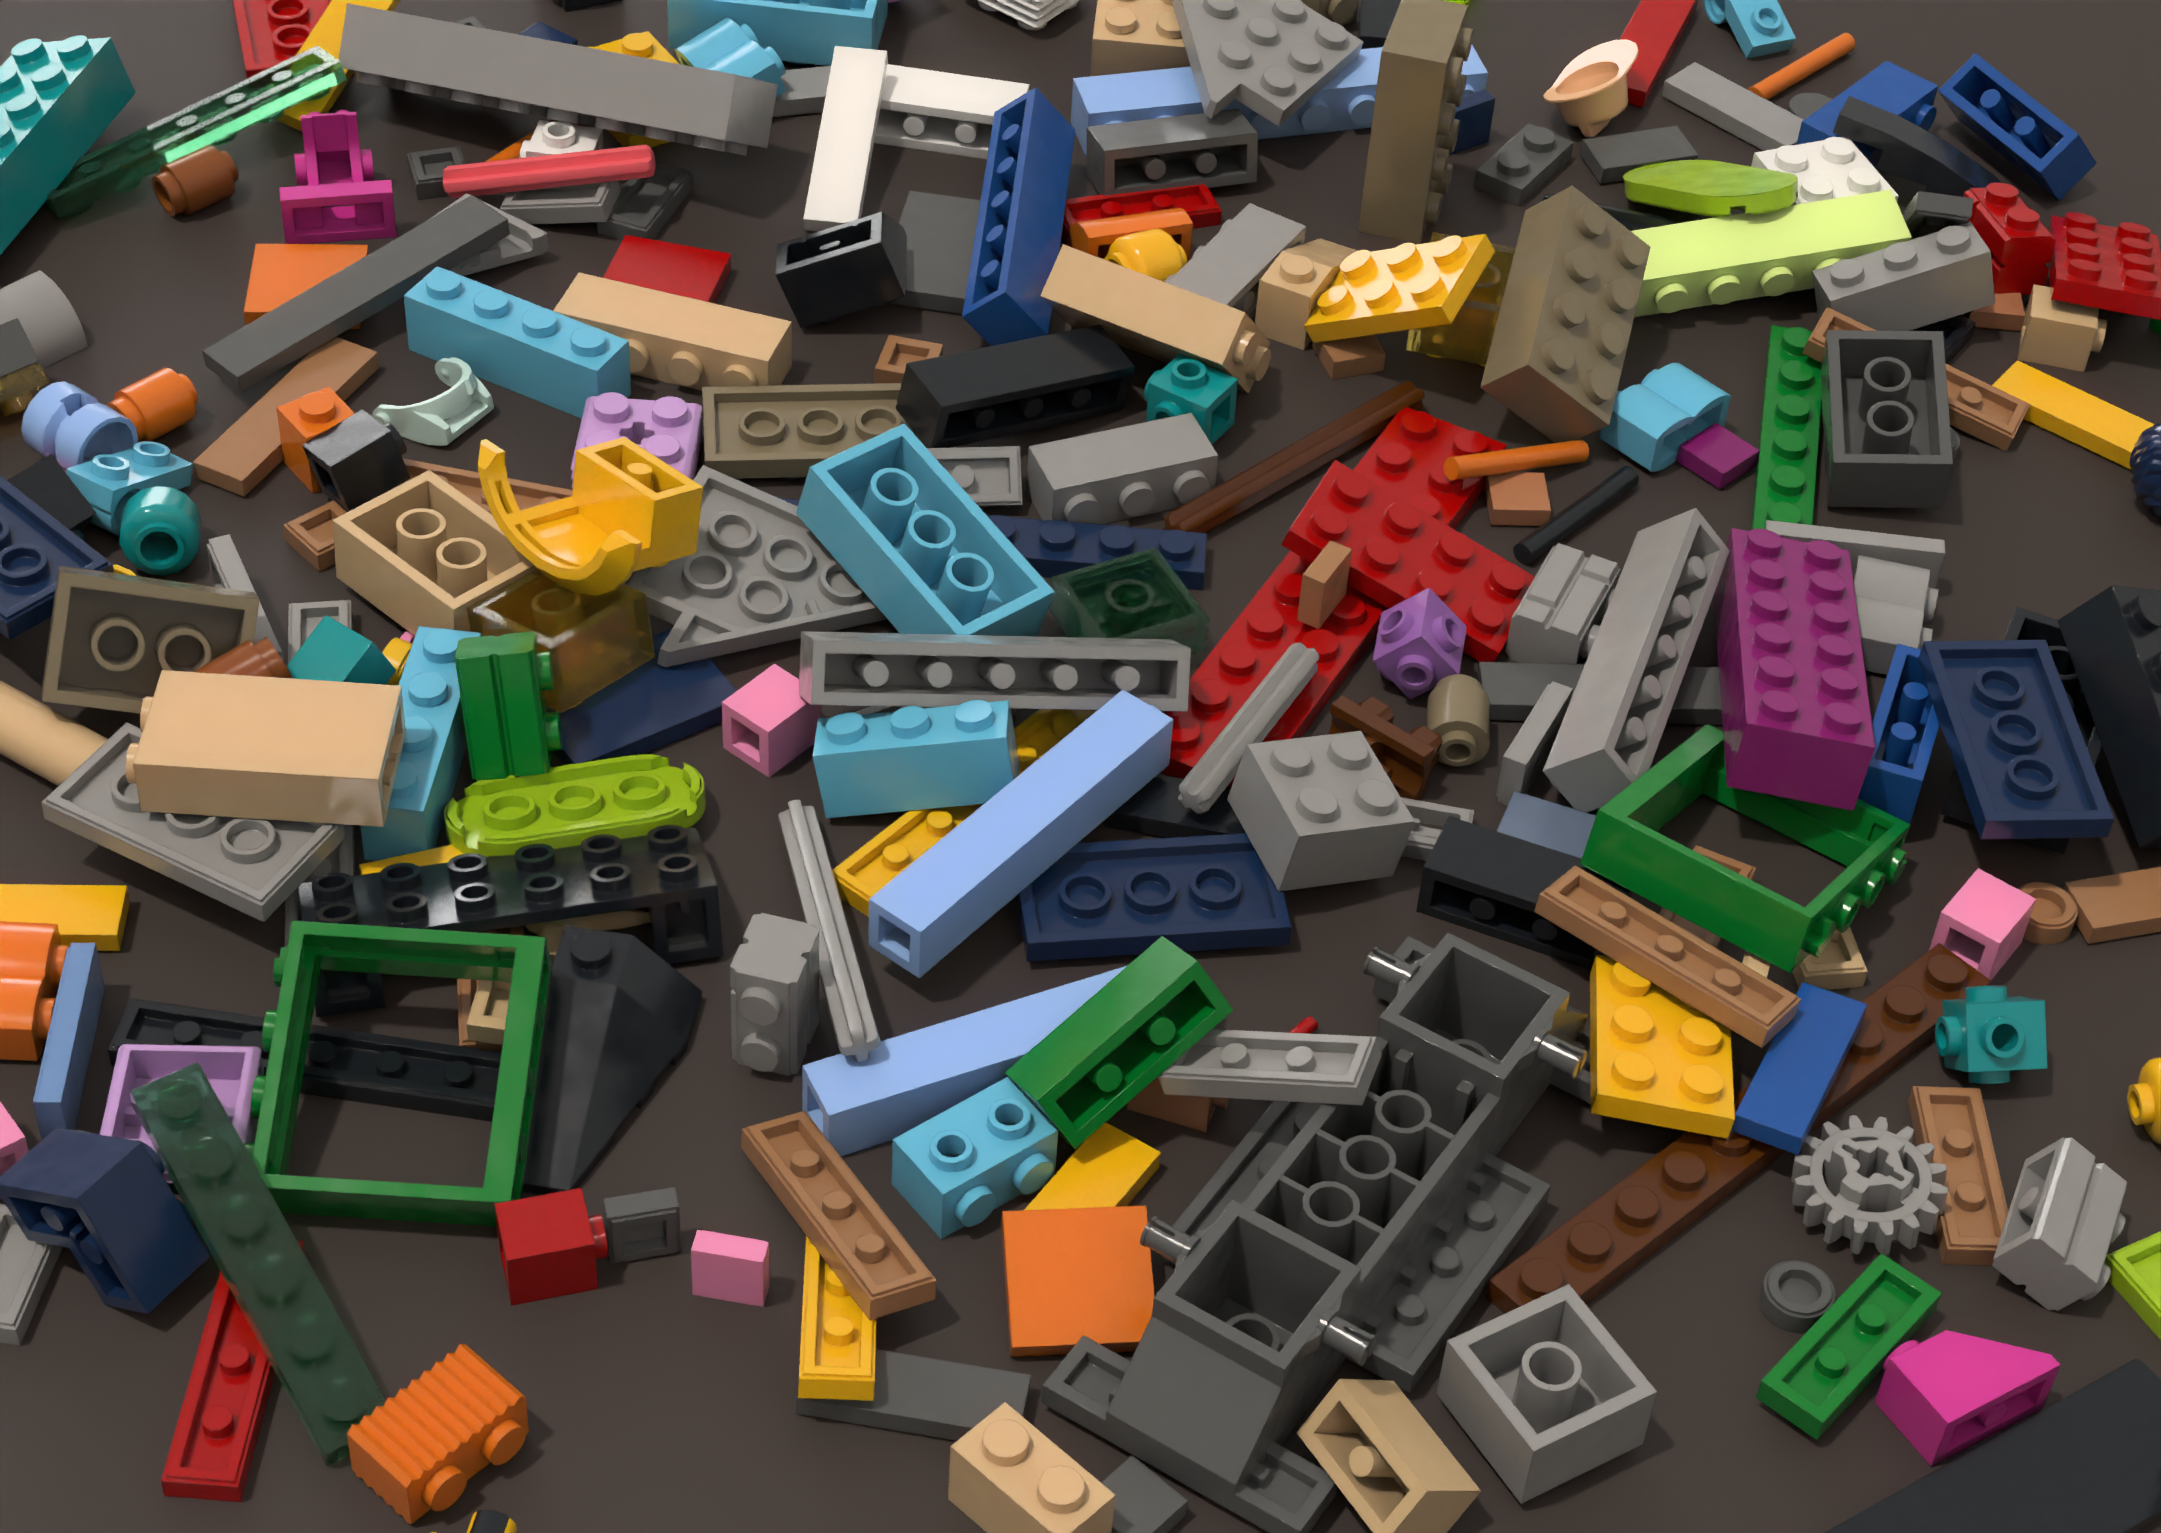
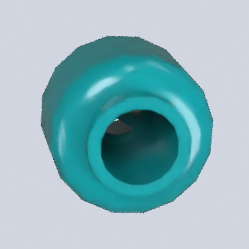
[119,486,202,576]

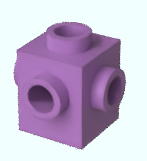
[1373,588,1467,700]

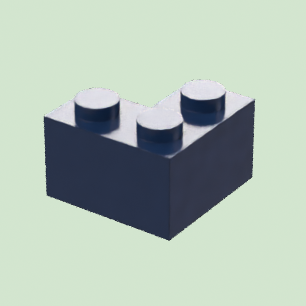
[0,1128,210,1314]

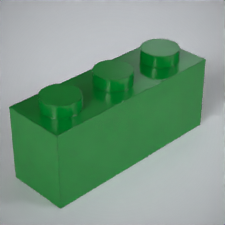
[1005,936,1233,1149]

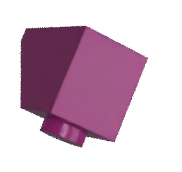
[1874,1330,2060,1467]

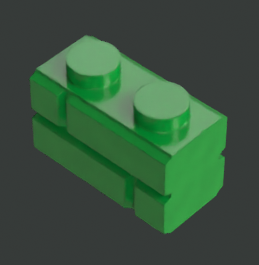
[455,631,563,781]

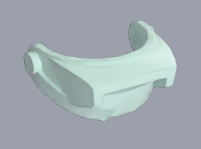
[372,357,494,446]

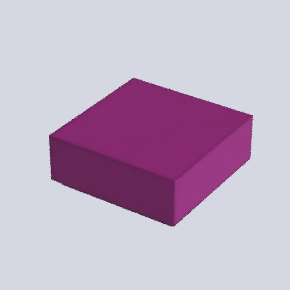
[1676,423,1760,489]

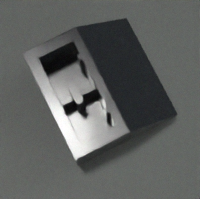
[775,212,907,328]

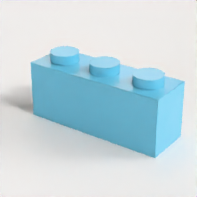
[812,700,1020,819]

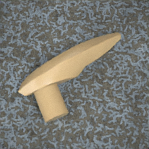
[525,909,650,965]

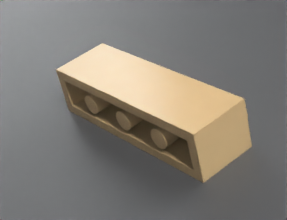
[553,272,792,391]

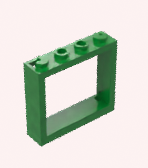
[1580,724,1911,973]
[241,921,552,1227]

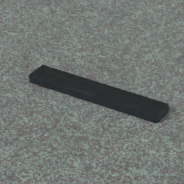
[108,998,502,1122]

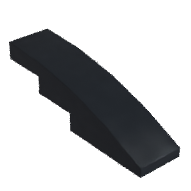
[1833,96,2031,209]

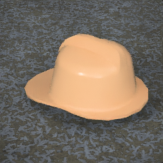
[1543,40,1639,138]

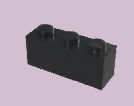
[1416,816,1632,970]

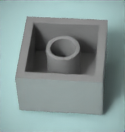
[1227,731,1415,892]
[1436,1284,1657,1504]

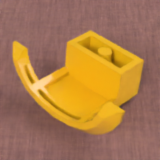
[478,437,703,596]

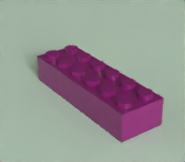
[1714,528,1875,811]

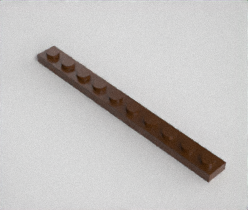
[1485,943,1991,1314]

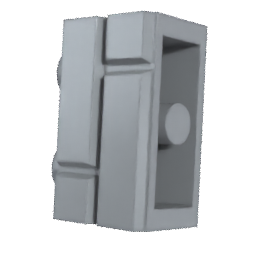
[1505,543,1621,664]
[730,913,820,1076]
[1992,1137,2127,1311]

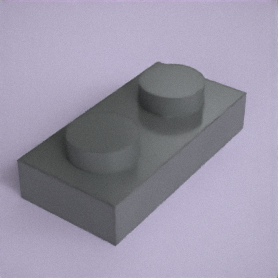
[1474,123,1574,207]

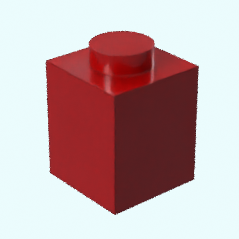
[494,1188,608,1306]

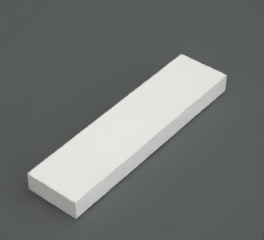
[803,46,888,231]

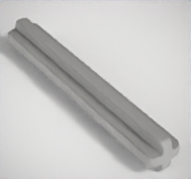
[1178,642,1320,814]

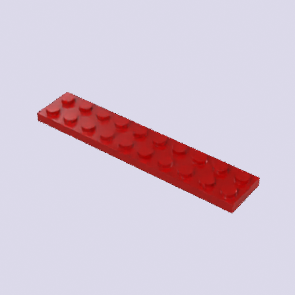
[1160,407,1507,787]

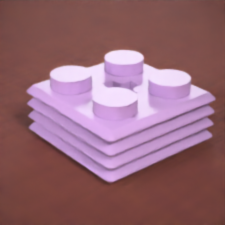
[571,392,703,488]
[100,1044,264,1186]

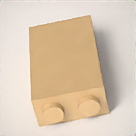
[1040,244,1271,394]
[125,670,406,827]

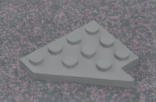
[1172,0,1364,126]
[623,465,887,667]

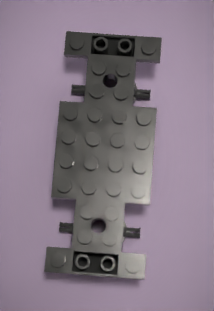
[1041,932,1591,1533]

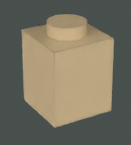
[2018,284,2107,372]

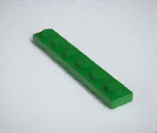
[1750,325,1822,530]

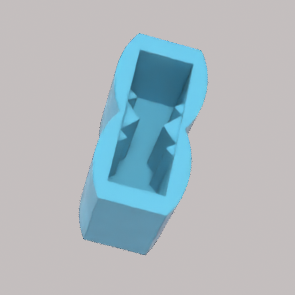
[674,17,786,97]
[1599,363,1731,472]

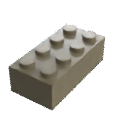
[1358,0,1474,244]
[1480,185,1651,443]

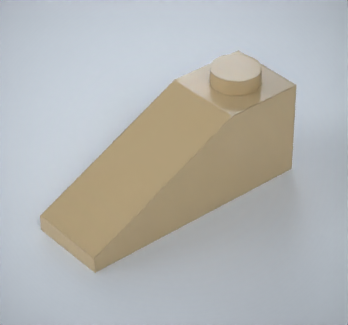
[1255,238,1358,350]

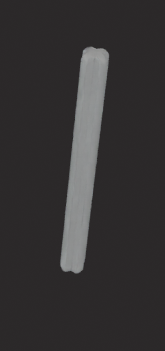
[778,799,880,1062]

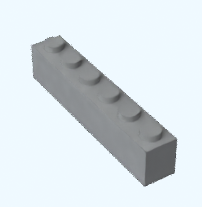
[1543,508,1730,812]
[799,631,1191,711]

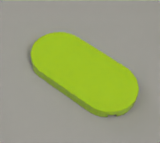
[1623,160,1798,217]
[444,754,706,857]

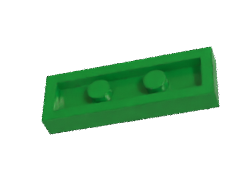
[1756,1253,1942,1440]

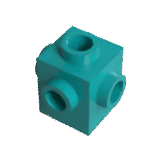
[1144,354,1238,445]
[1935,986,2047,1084]

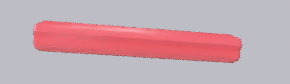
[443,145,656,198]

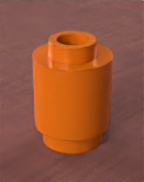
[106,367,198,442]

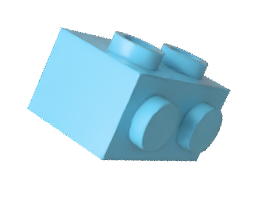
[891,1077,1058,1239]

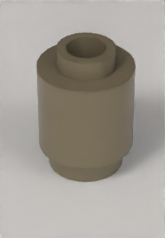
[1427,674,1490,766]

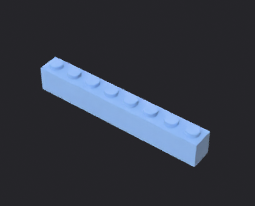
[1071,45,1488,158]

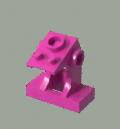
[279,110,397,244]

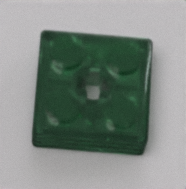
[1048,548,1210,654]

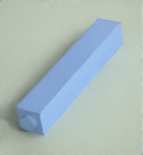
[868,690,1173,978]
[802,965,1128,1156]

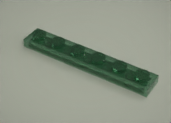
[43,46,347,218]
[130,1062,386,1466]

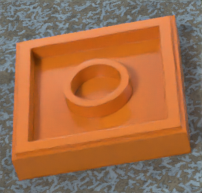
[244,244,369,329]
[1001,1205,1155,1357]

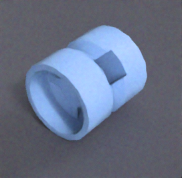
[21,381,138,470]

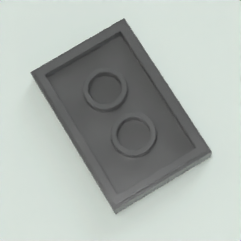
[891,190,980,314]

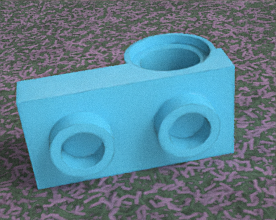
[1703,0,1796,59]
[65,441,193,536]

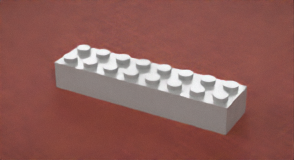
[337,3,778,156]

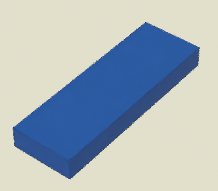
[1732,982,1868,1155]

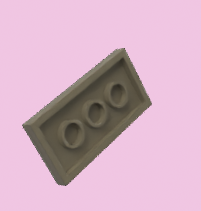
[702,383,926,480]

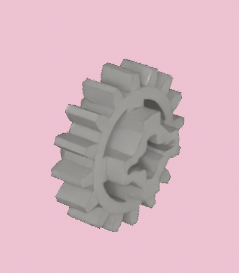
[1791,1115,1948,1256]

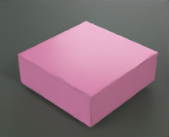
[691,1230,769,1307]

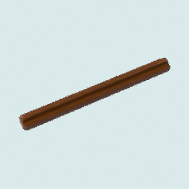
[1163,381,1425,533]

